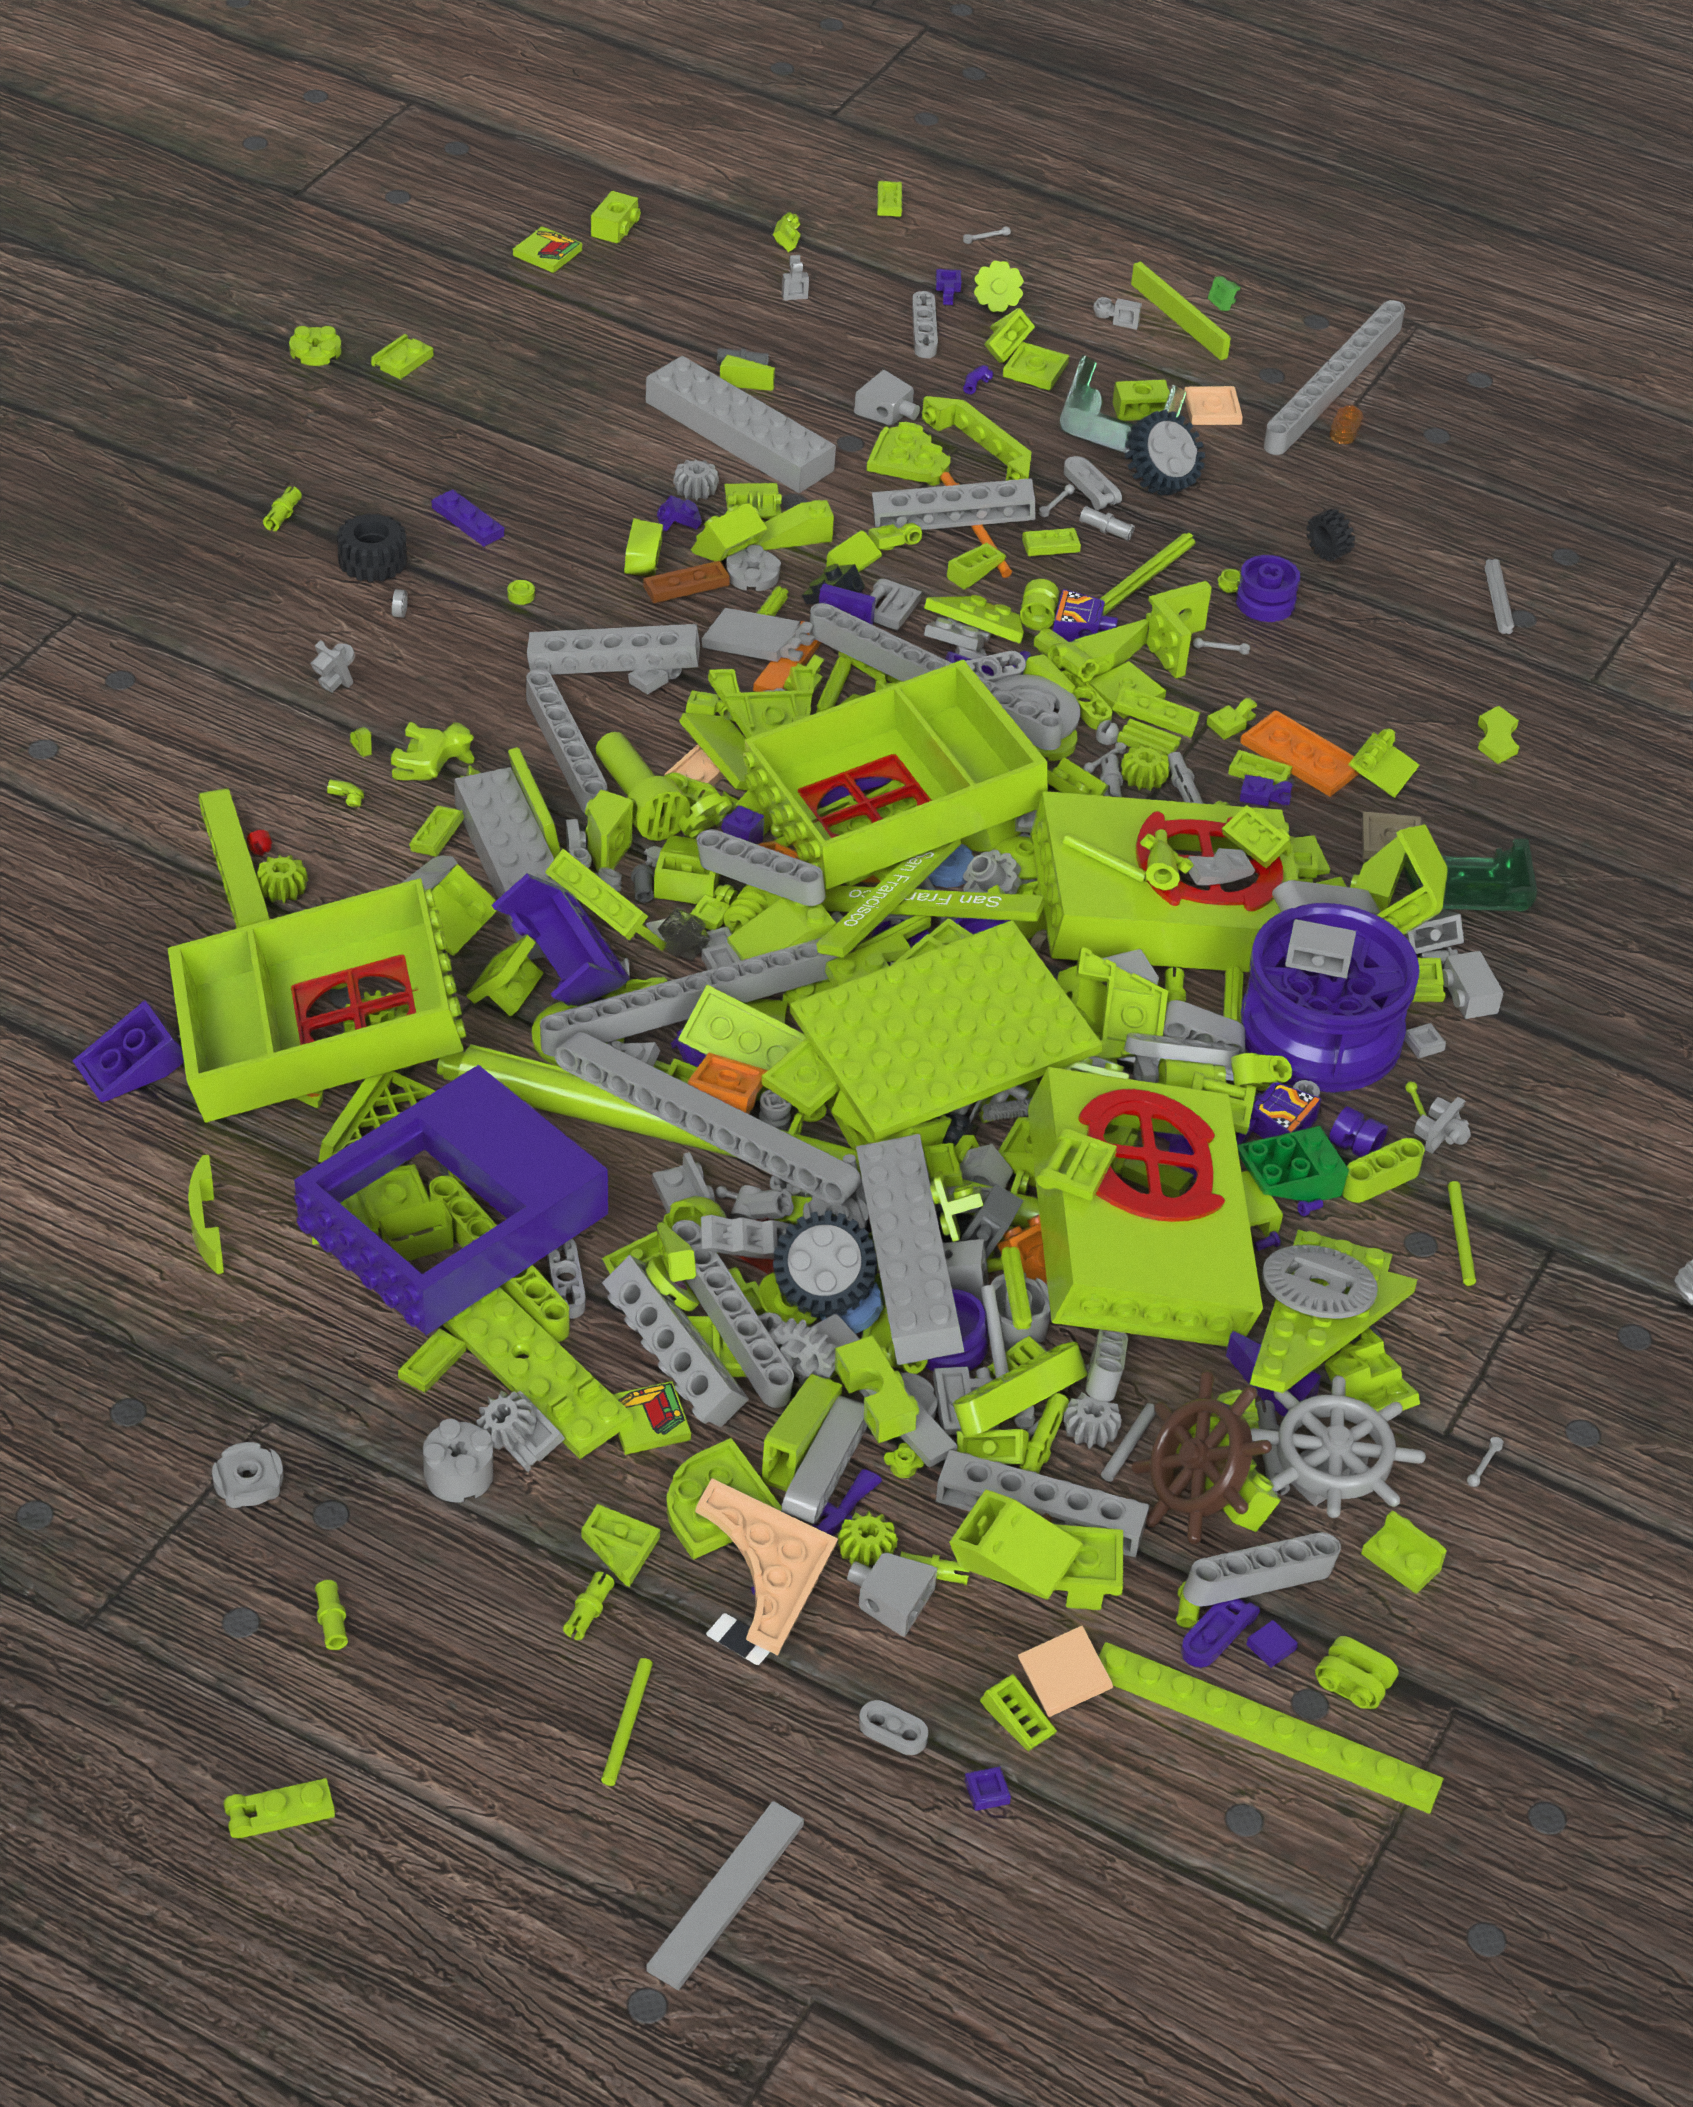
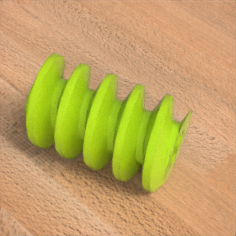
[723,884,769,934]

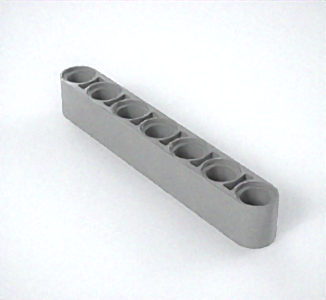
[526,669,607,814]
[672,1220,794,1408]

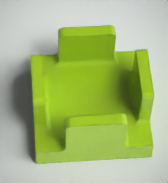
[1054,1524,1123,1610]

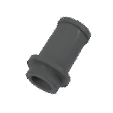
[631,864,654,903]

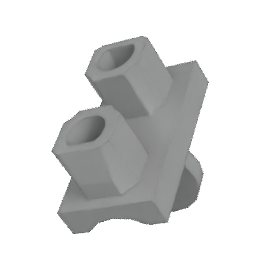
[310,640,355,693]
[1414,1096,1471,1154]

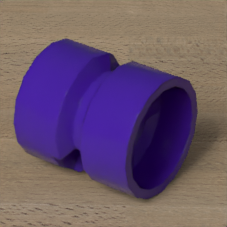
[1329,1106,1388,1158]

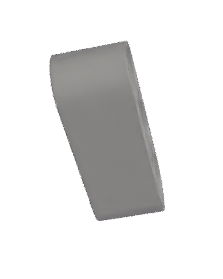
[1163,1000,1245,1054]
[1086,1329,1128,1401]

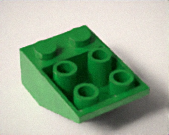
[1237,1126,1349,1202]

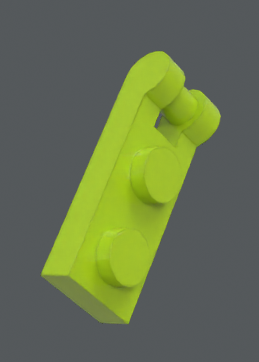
[223,1778,335,1839]

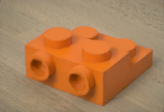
[688,1053,768,1114]
[997,1214,1047,1284]

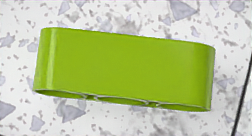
[1342,1138,1425,1203]

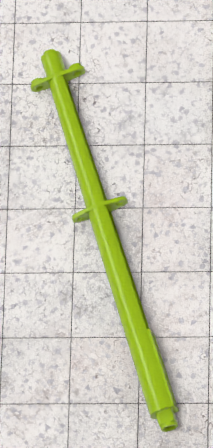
[437,1044,1039,1246]

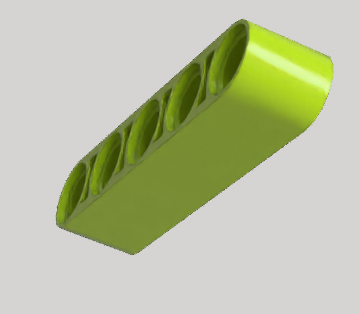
[952,1342,1088,1437]

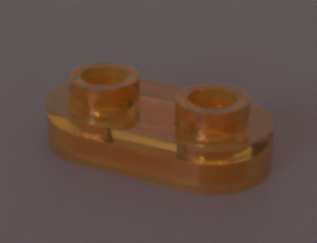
[1330,405,1363,444]

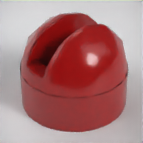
[247,830,272,856]

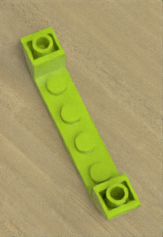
[922,396,1032,481]

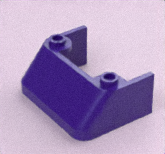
[492,873,629,1007]

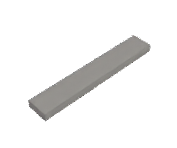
[810,1314,957,1468]
[647,1801,804,1991]

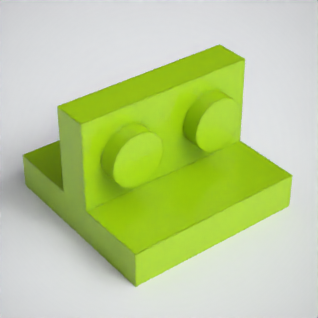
[466,935,543,1016]

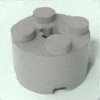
[984,1273,1050,1351]
[423,1419,493,1502]

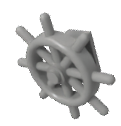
[1250,1376,1426,1518]

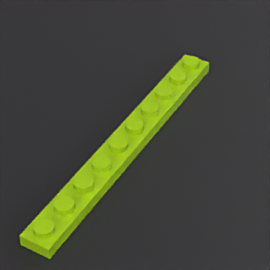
[1099,1642,1444,1814]

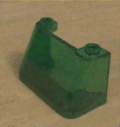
[1404,839,1538,912]

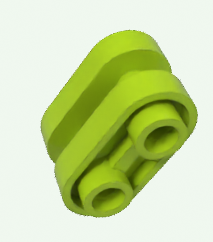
[1315,1636,1399,1709]

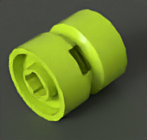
[1020,579,1059,631]

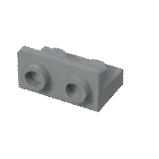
[652,1152,715,1214]

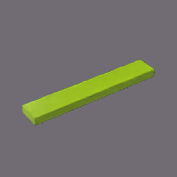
[1131,261,1231,360]

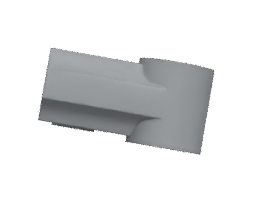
[730,1185,794,1221]

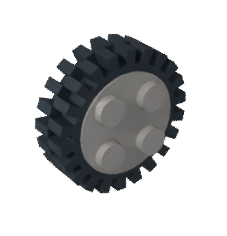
[1124,410,1205,496]
[773,1211,877,1318]

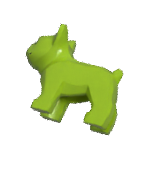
[391,722,475,781]

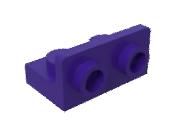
[819,584,876,625]

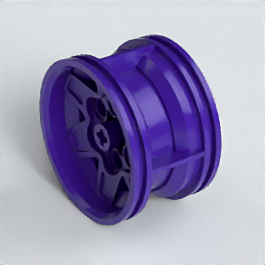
[1240,903,1419,1092]

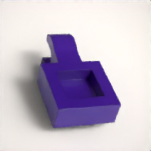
[935,269,961,305]
[1240,775,1293,806]

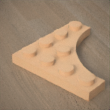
[695,1479,838,1655]

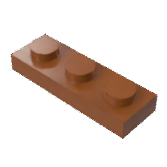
[643,561,730,603]

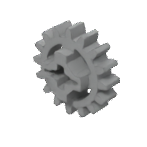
[770,1318,835,1385]

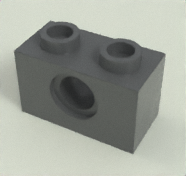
[959,1183,1024,1259]

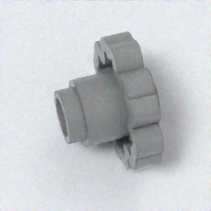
[963,850,1022,894]

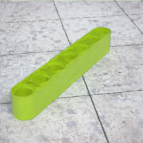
[198,788,269,929]
[429,1176,570,1342]

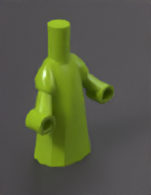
[1140,829,1194,890]

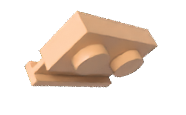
[664,744,724,794]

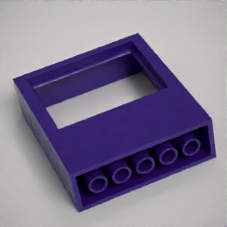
[294,1065,608,1335]

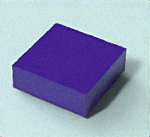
[1246,1620,1298,1668]
[964,1766,1011,1811]

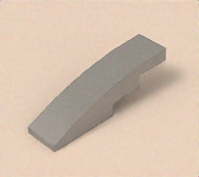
[701,1215,795,1259]

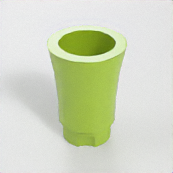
[1158,1058,1226,1091]

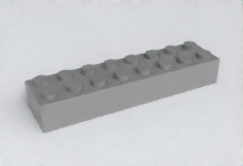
[646,356,836,493]
[454,767,562,960]
[856,1134,964,1365]

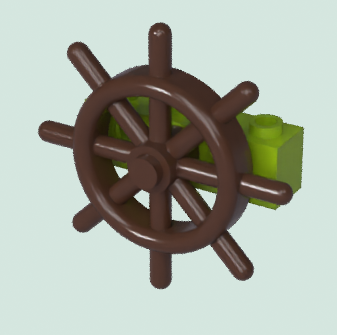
[1131,1371,1281,1545]

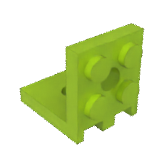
[1146,581,1212,679]

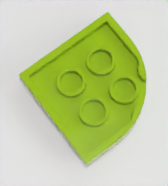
[667,1438,782,1560]

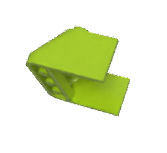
[1316,824,1448,935]

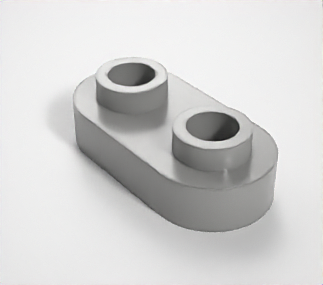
[859,1700,928,1755]

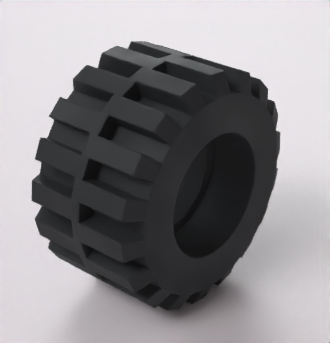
[337,513,407,582]

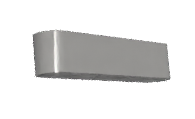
[697,829,826,906]
[1272,880,1380,915]
[781,1395,868,1525]
[1183,1532,1341,1606]

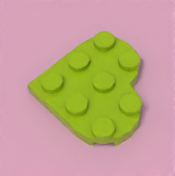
[867,422,950,486]

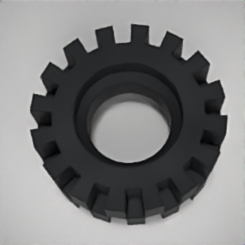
[1306,509,1355,562]

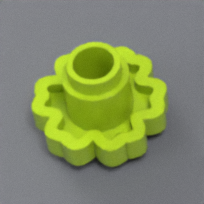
[973,261,1024,312]

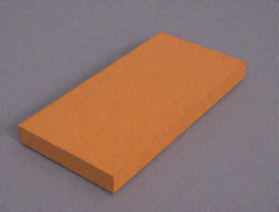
[1240,710,1360,797]

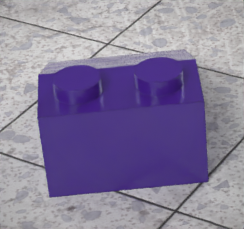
[73,1000,184,1103]

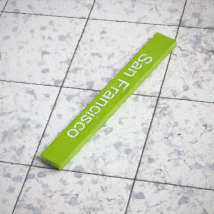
[816,839,961,958]
[821,886,1045,922]

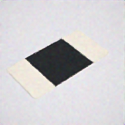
[706,1613,770,1665]

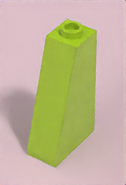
[762,1374,842,1492]

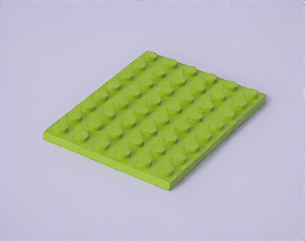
[790,920,1102,1141]

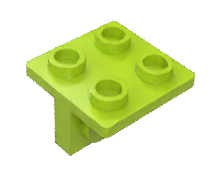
[930,1171,984,1242]

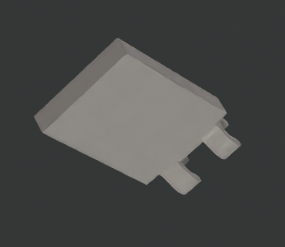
[701,608,815,662]

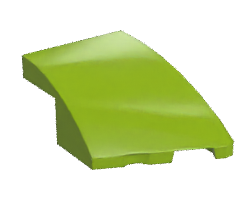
[1325,1328,1420,1412]

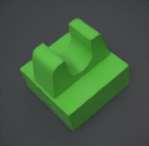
[1207,276,1240,311]

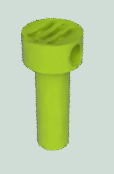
[596,732,690,841]

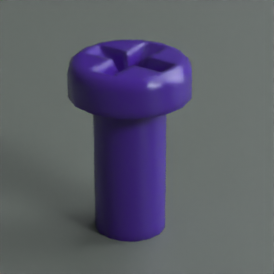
[1297,1199,1323,1216]
[1254,1231,1281,1251]

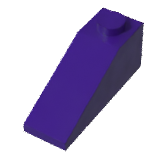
[1226,1331,1321,1416]

